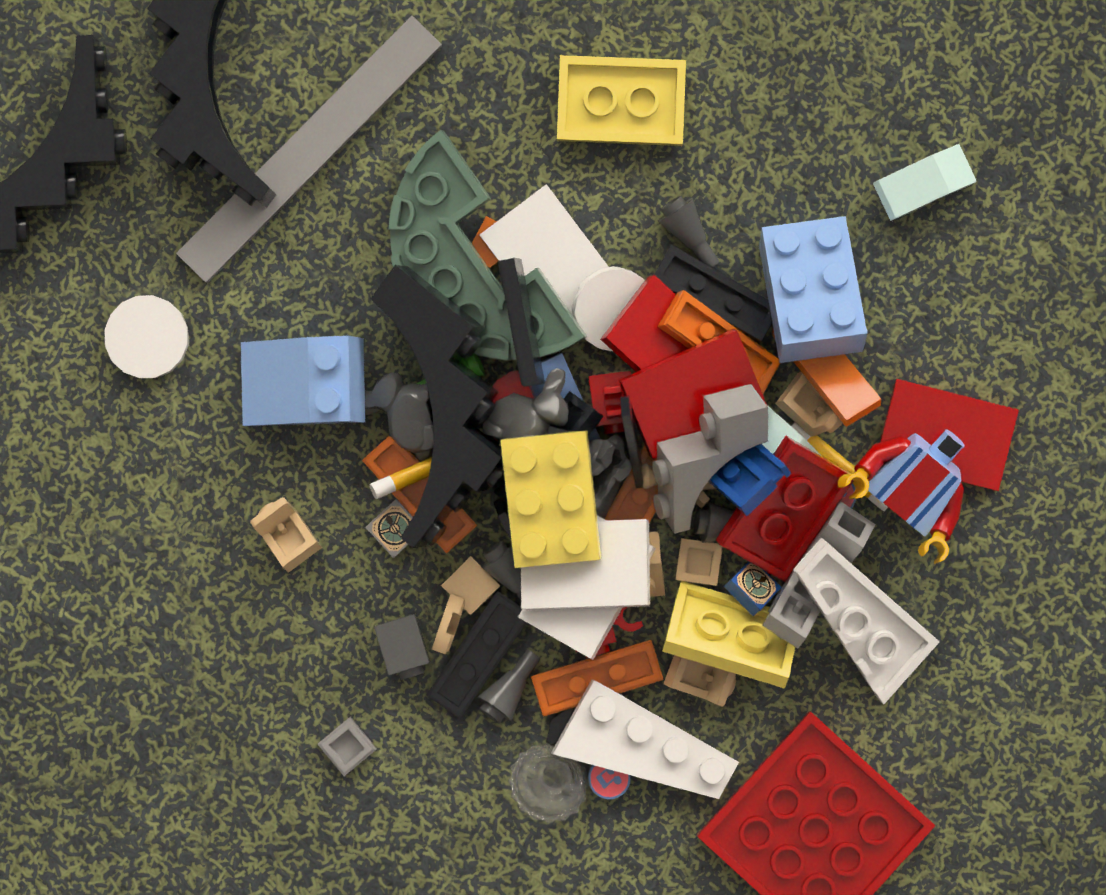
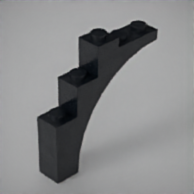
[147,0,277,208]
[0,35,127,253]
[371,265,505,548]

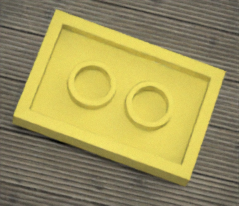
[557,55,686,146]
[500,430,601,568]
[662,581,795,688]

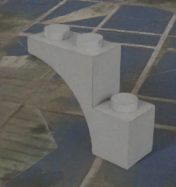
[652,384,768,534]

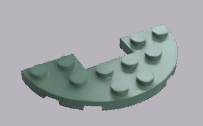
[388,130,587,360]

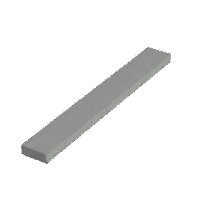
[176,16,442,283]

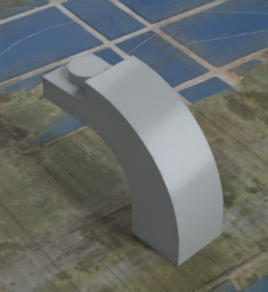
[763,501,876,648]

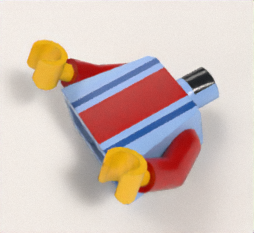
[838,429,965,564]

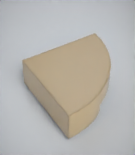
[432,594,466,654]

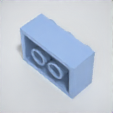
[759,216,867,363]

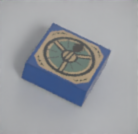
[724,561,782,616]

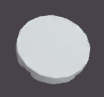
[572,266,645,351]
[105,295,189,379]

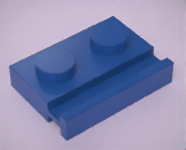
[708,444,792,516]

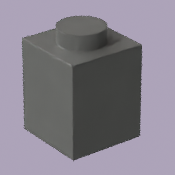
[374,613,431,680]

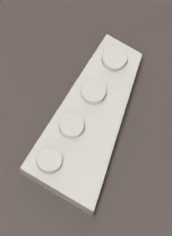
[793,537,939,704]
[551,679,739,799]

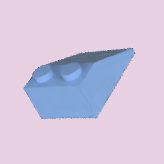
[241,336,365,426]

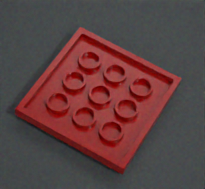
[697,711,936,895]

